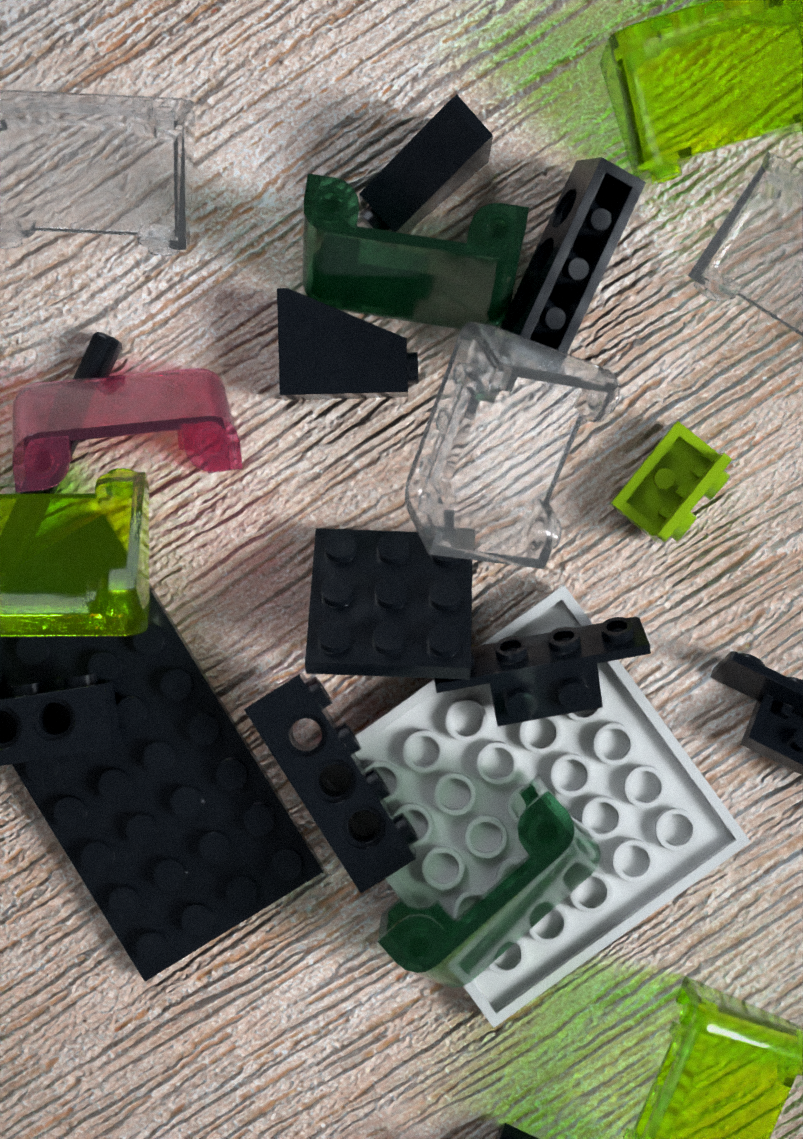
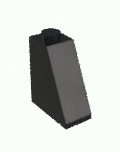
[359,94,493,244]
[277,288,418,400]

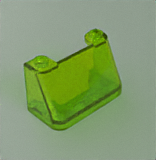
[599,0,803,185]
[0,468,149,636]
[623,976,803,1139]

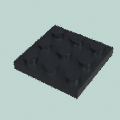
[305,528,473,680]

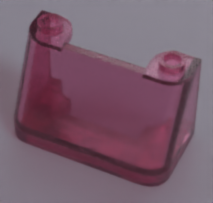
[12,368,243,493]

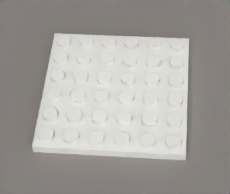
[321,585,751,1028]

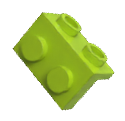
[609,421,732,543]

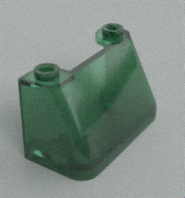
[302,174,529,332]
[378,774,600,988]

